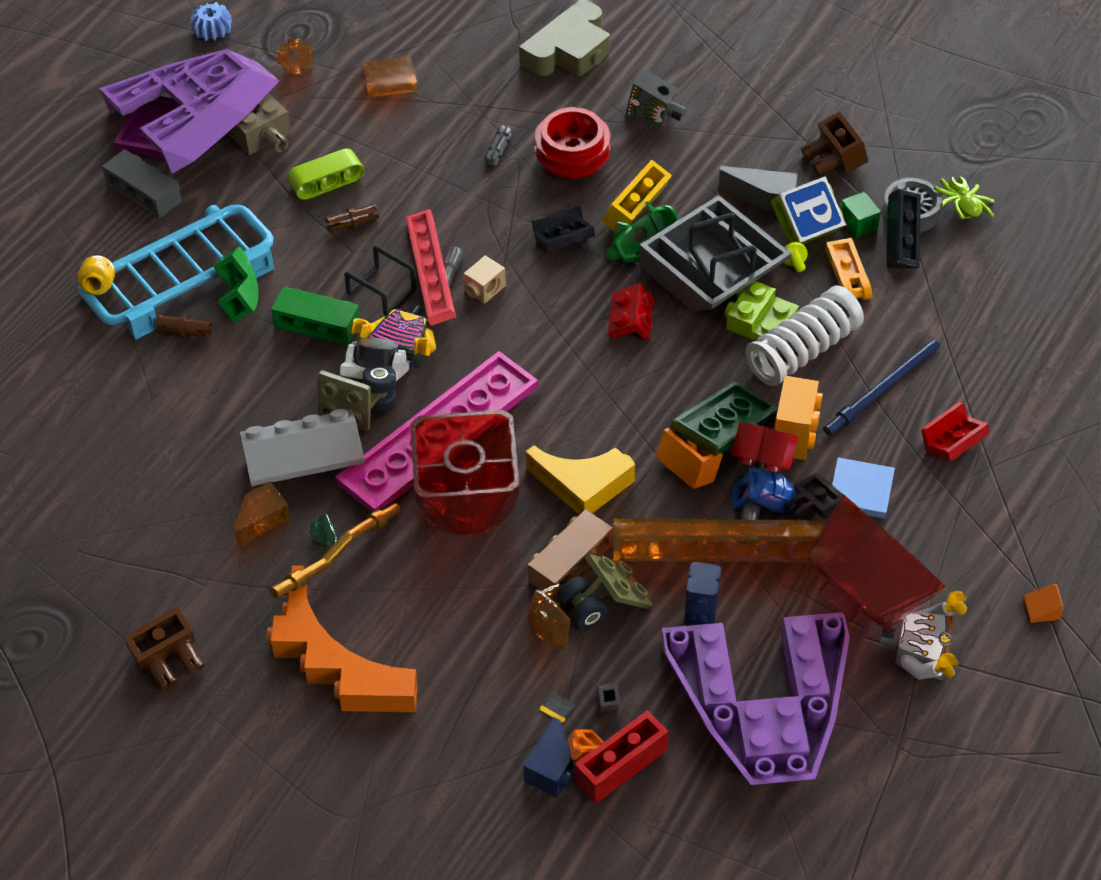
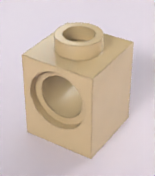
[464,255,506,304]

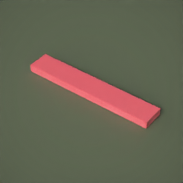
[406,209,456,326]

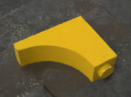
[526,446,635,515]

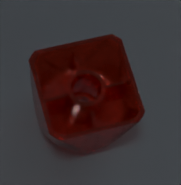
[410,410,519,535]
[808,495,947,628]

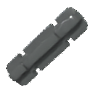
[484,125,511,167]

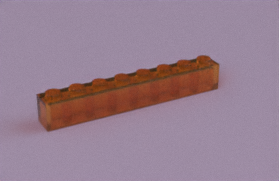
[613,518,853,563]

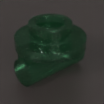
[309,514,338,548]

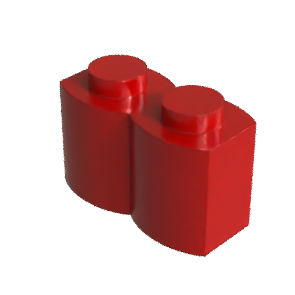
[731,421,799,473]

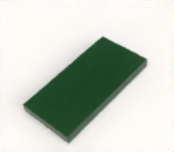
[670,381,778,457]

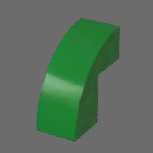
[213,246,259,323]

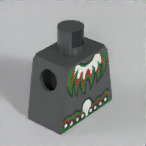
[625,68,686,127]

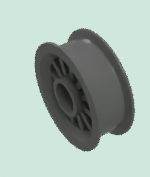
[882,178,942,233]

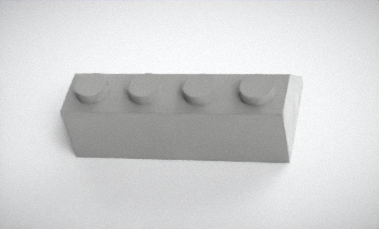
[240,409,365,486]

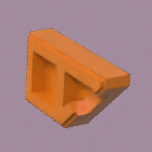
[568,729,603,760]

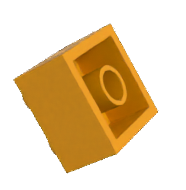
[775,376,823,460]

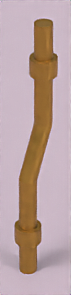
[270,503,400,599]

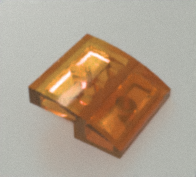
[362,55,418,97]

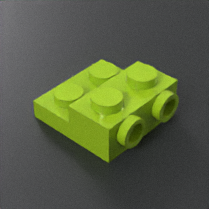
[725,281,799,341]

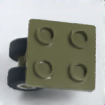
[317,364,396,432]
[557,554,652,630]

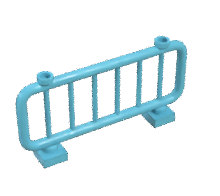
[78,205,275,340]

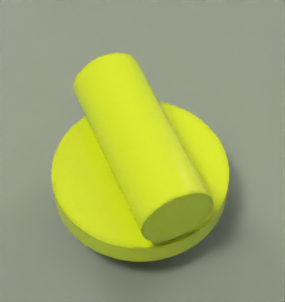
[784,242,808,272]

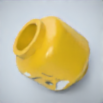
[77,255,115,295]

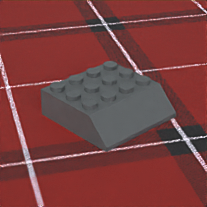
[639,195,792,312]

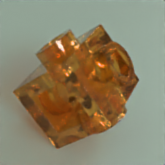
[277,39,314,74]

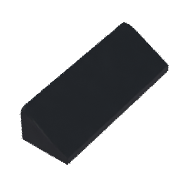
[886,188,921,269]

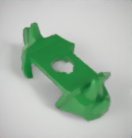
[604,201,678,263]

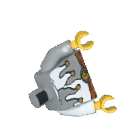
[880,591,967,681]

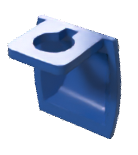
[732,467,794,515]

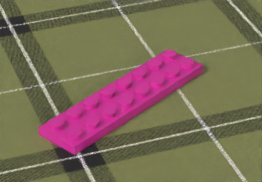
[335,351,538,513]

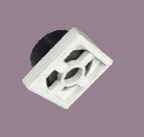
[340,337,410,381]

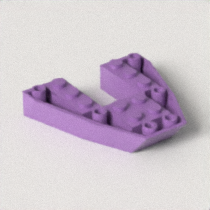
[661,612,850,785]

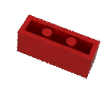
[574,710,669,804]

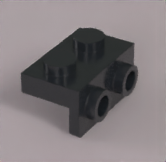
[531,204,595,253]

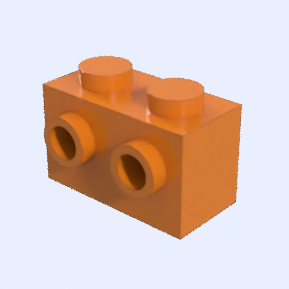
[656,428,723,489]

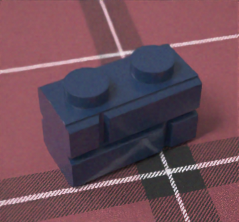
[684,562,721,626]

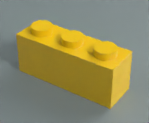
[601,160,672,232]

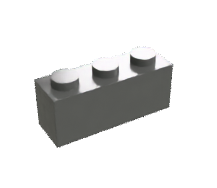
[102,149,182,218]

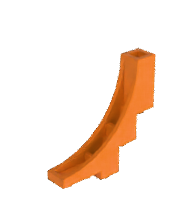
[267,566,418,712]

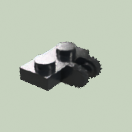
[783,472,849,525]

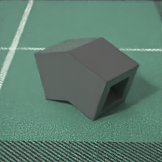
[596,683,620,712]

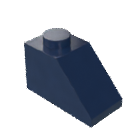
[523,717,575,797]

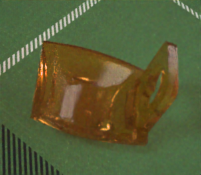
[528,583,571,651]

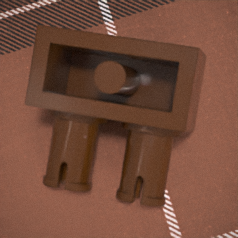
[800,111,869,177]
[124,606,205,691]

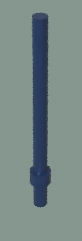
[823,339,940,436]

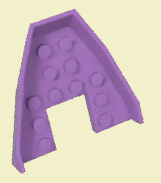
[99,49,279,173]

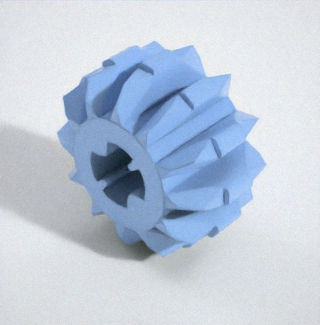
[190,2,232,41]

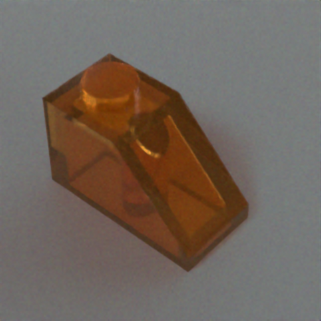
[234,481,291,548]

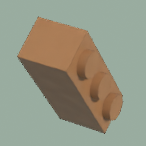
[528,509,613,600]

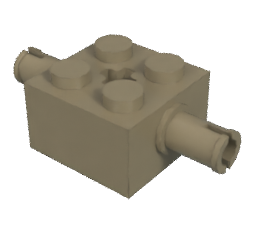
[227,93,291,155]

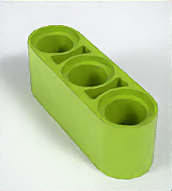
[286,148,364,200]

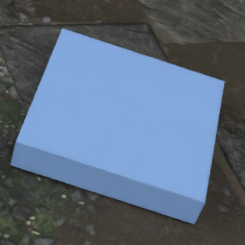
[832,458,895,519]

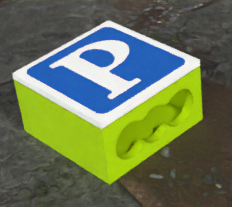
[770,176,846,244]

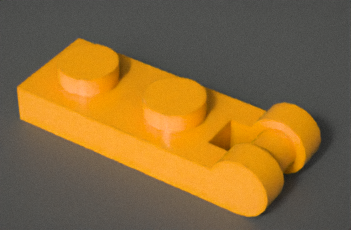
[825,238,872,300]

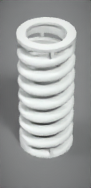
[745,285,864,386]

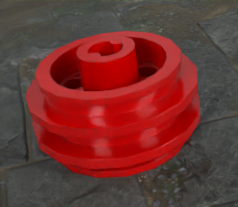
[534,107,611,179]

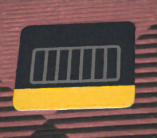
[540,692,575,722]

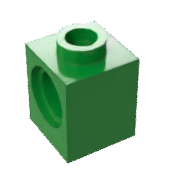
[841,192,881,238]

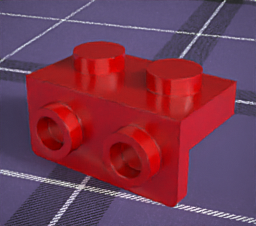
[608,283,654,340]
[921,402,990,462]

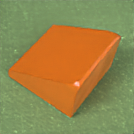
[1023,584,1063,623]

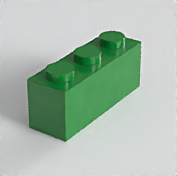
[271,286,360,346]

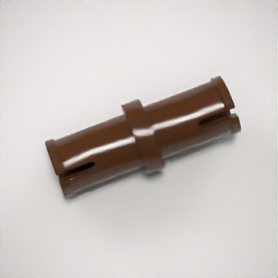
[325,203,379,233]
[156,314,213,339]

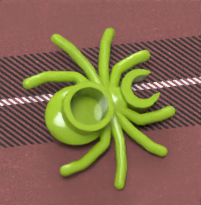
[934,176,995,220]

